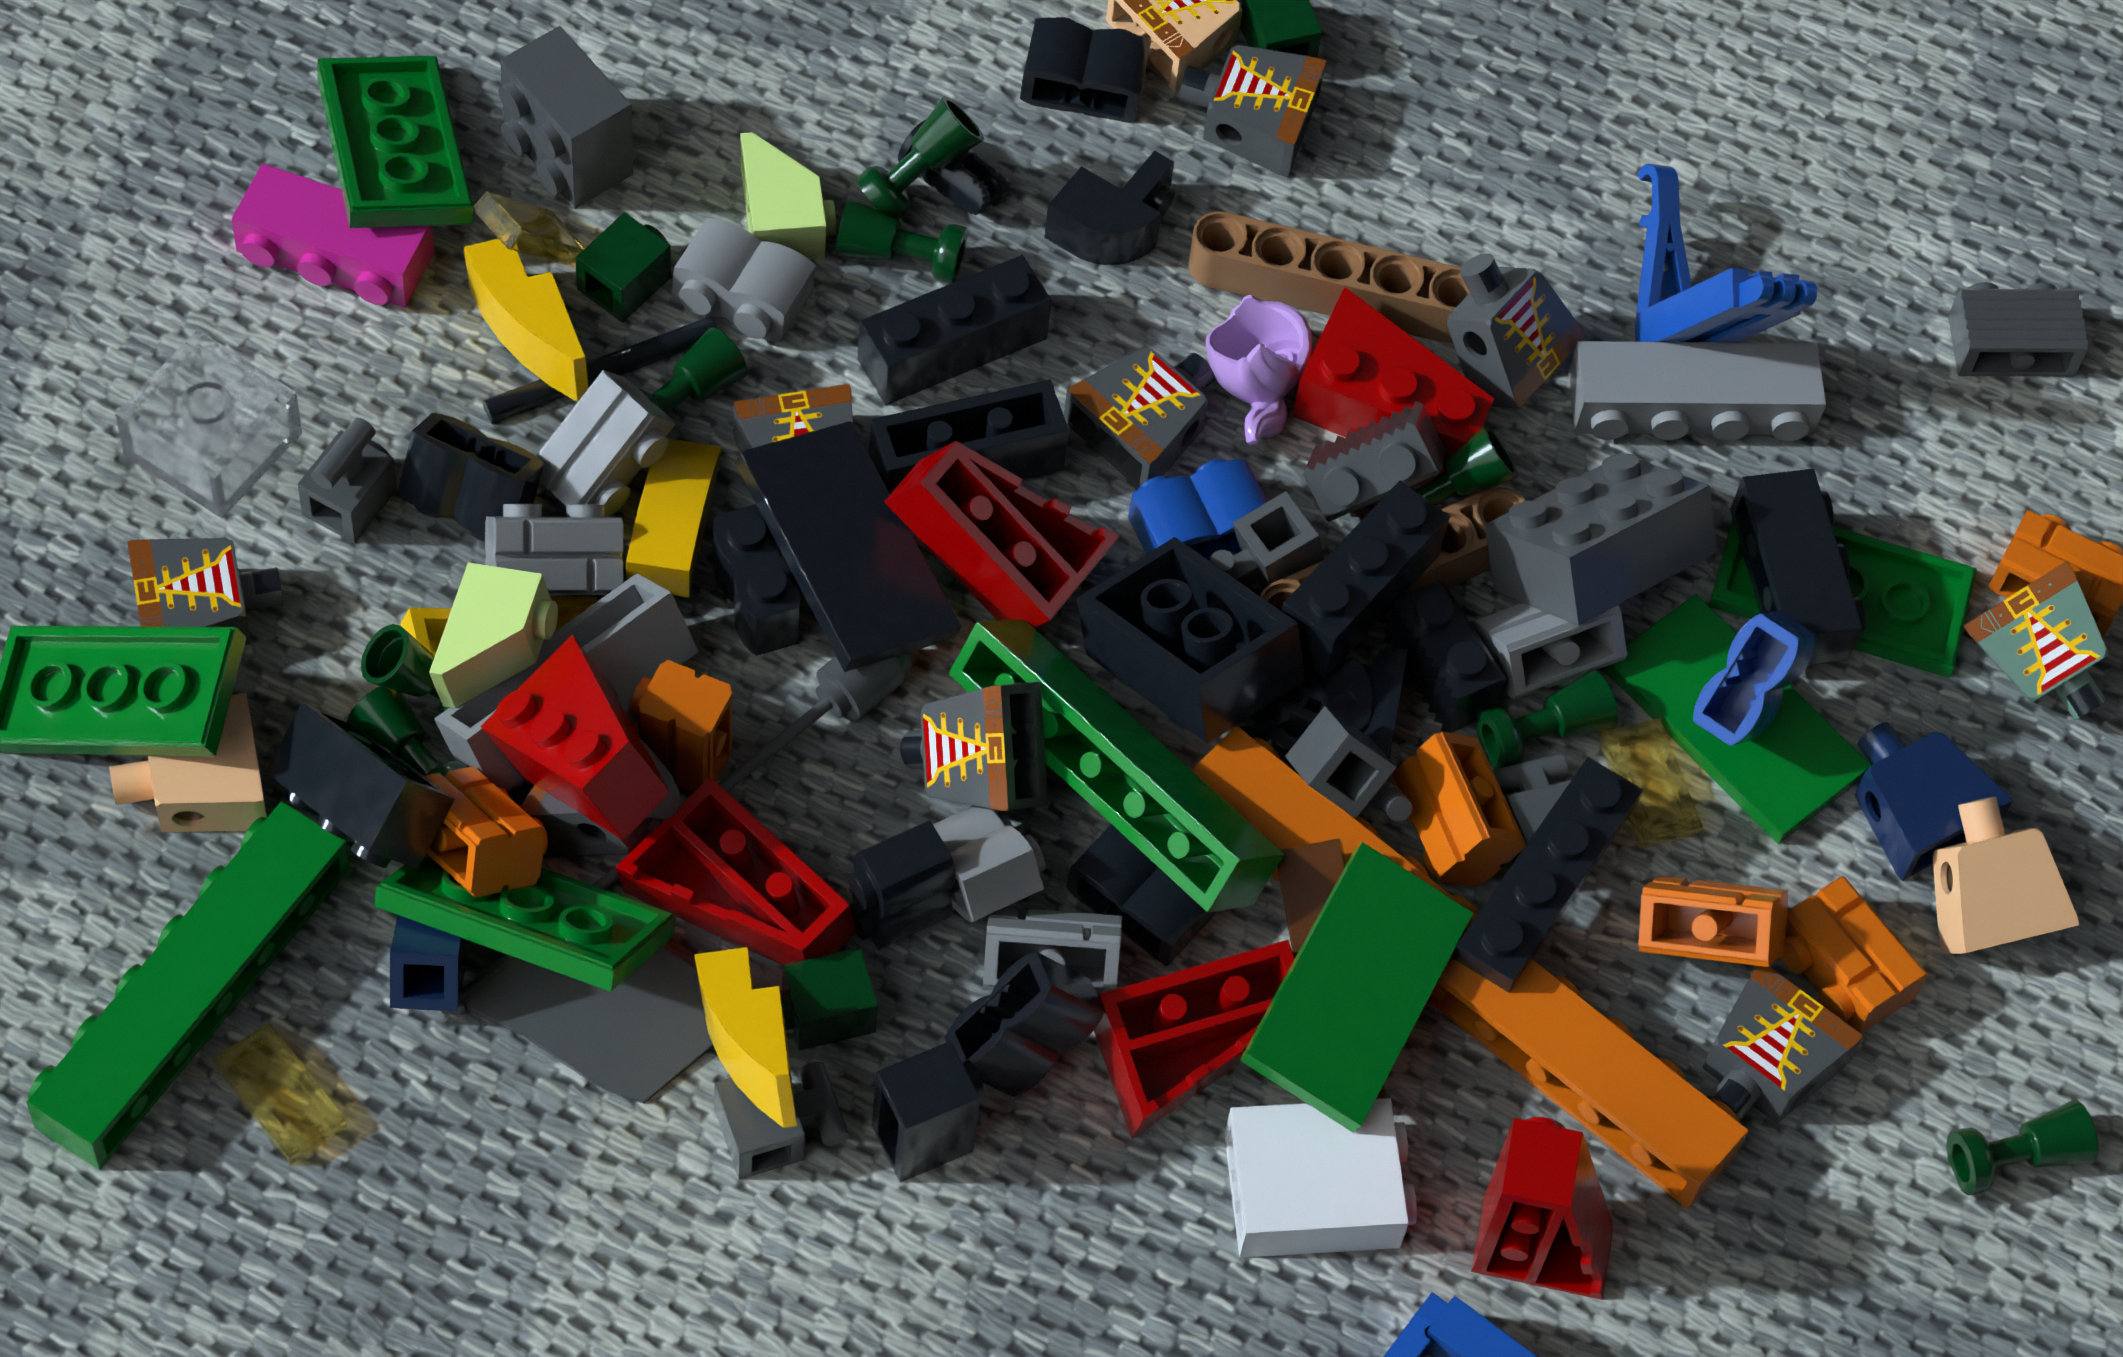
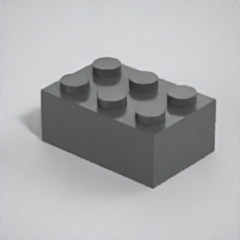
[1485,454,1717,626]

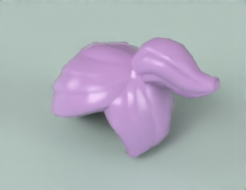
[1206,295,1313,446]

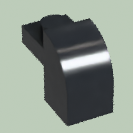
[1044,150,1175,265]

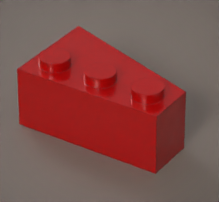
[1292,286,1494,474]
[884,441,1120,628]
[480,634,670,841]
[615,777,857,965]
[1094,940,1295,1139]
[1471,1117,1614,1300]

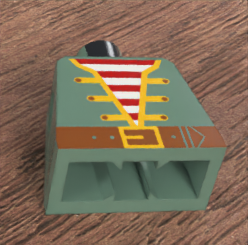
[1964,561,2109,720]

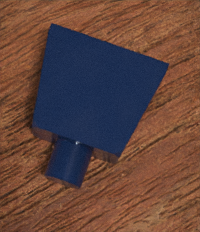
[1855,722,2012,881]

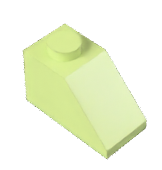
[740,132,836,260]
[429,562,558,708]

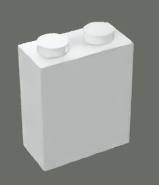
[1224,1098,1417,1258]

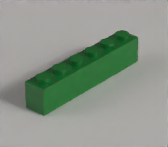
[948,619,1284,913]
[26,801,350,1170]

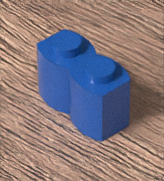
[1128,459,1268,560]
[1693,610,1817,746]

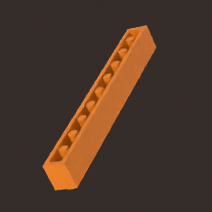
[1192,725,1749,1209]

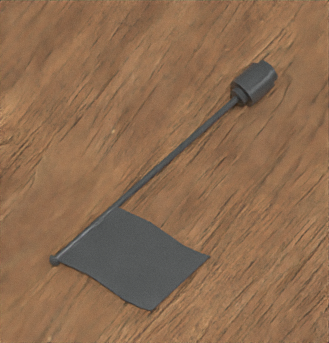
[448,653,912,1104]

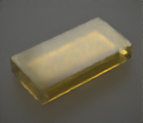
[473,191,585,265]
[1598,718,1703,849]
[213,1022,348,1166]

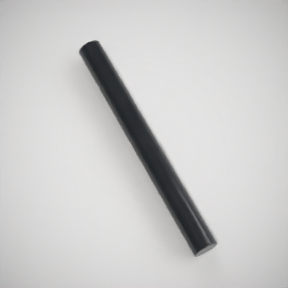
[482,316,717,424]

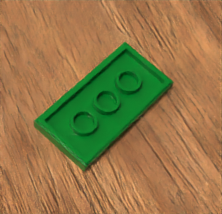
[317,56,474,228]
[1708,519,1977,678]
[1603,593,1871,845]
[0,626,247,757]
[1240,842,1473,1133]
[374,853,676,992]

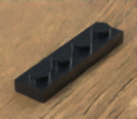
[1452,757,1643,993]

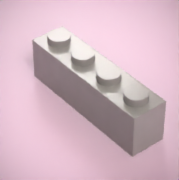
[1568,341,1826,441]
[434,573,699,792]

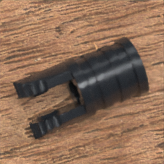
[898,120,1012,215]

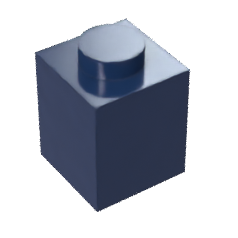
[390,915,466,1012]

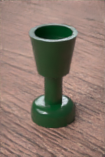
[856,96,984,219]
[836,198,968,285]
[638,327,748,435]
[1414,425,1518,506]
[361,624,450,714]
[1476,671,1619,769]
[347,686,467,777]
[1946,1100,2098,1195]

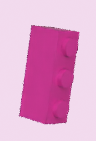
[231,163,435,308]

